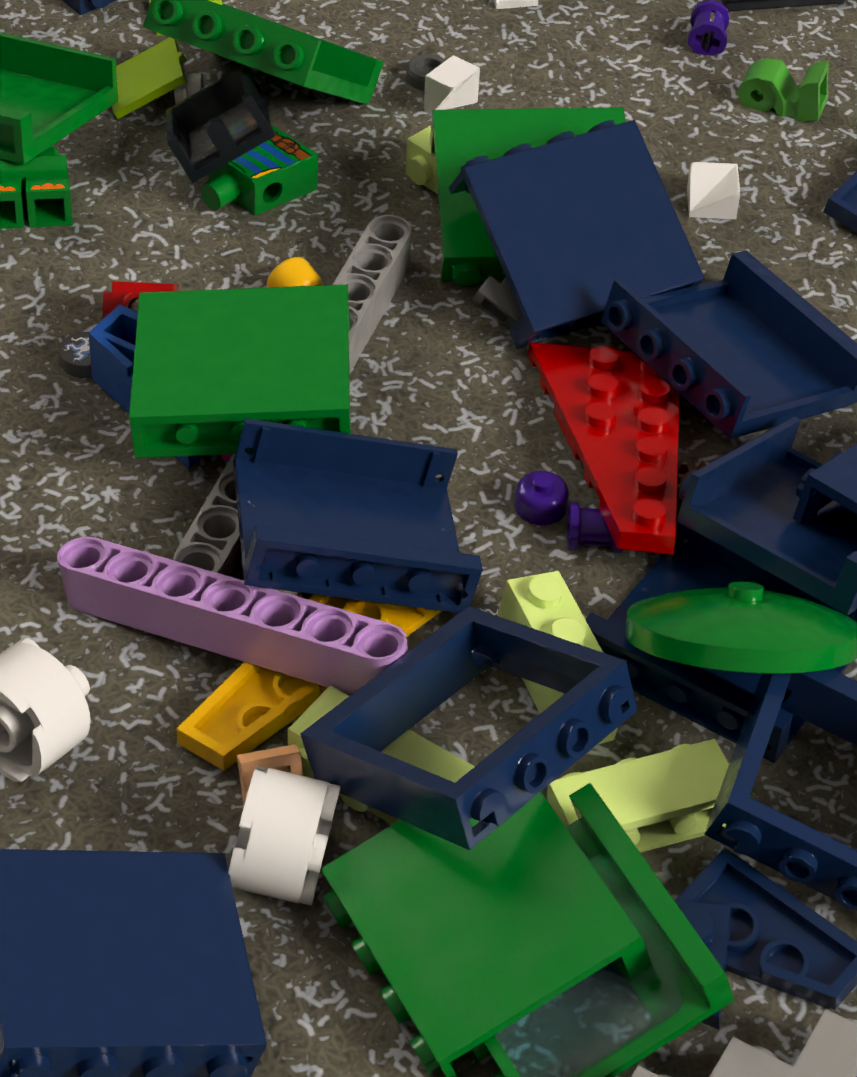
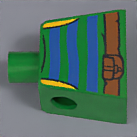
[201,116,318,216]

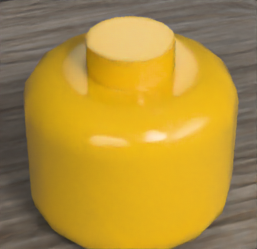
[267,257,323,288]

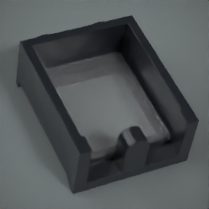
[165,65,276,183]

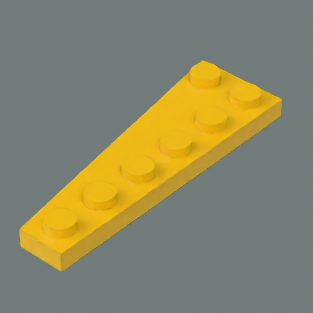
[176,594,442,771]

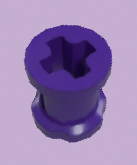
[688,0,730,56]
[567,502,623,553]

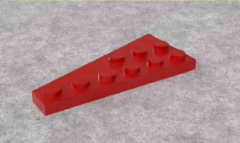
[528,342,680,555]

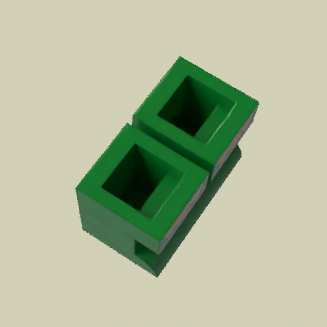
[0,147,73,229]

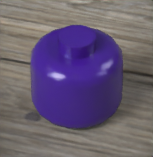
[514,471,569,525]

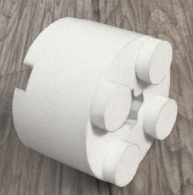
[0,638,90,782]
[228,766,341,906]

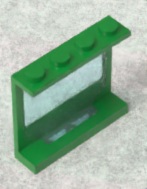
[471,783,735,1077]

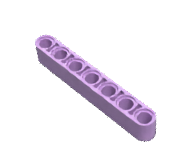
[57,537,408,695]

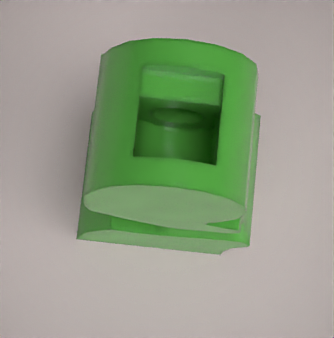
[738,58,829,123]

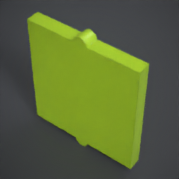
[112,37,187,119]

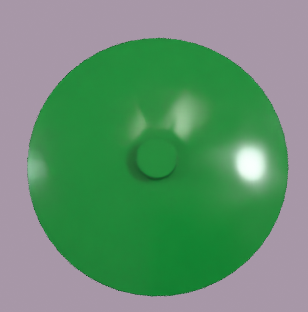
[625,582,857,674]

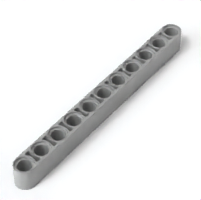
[173,215,411,578]

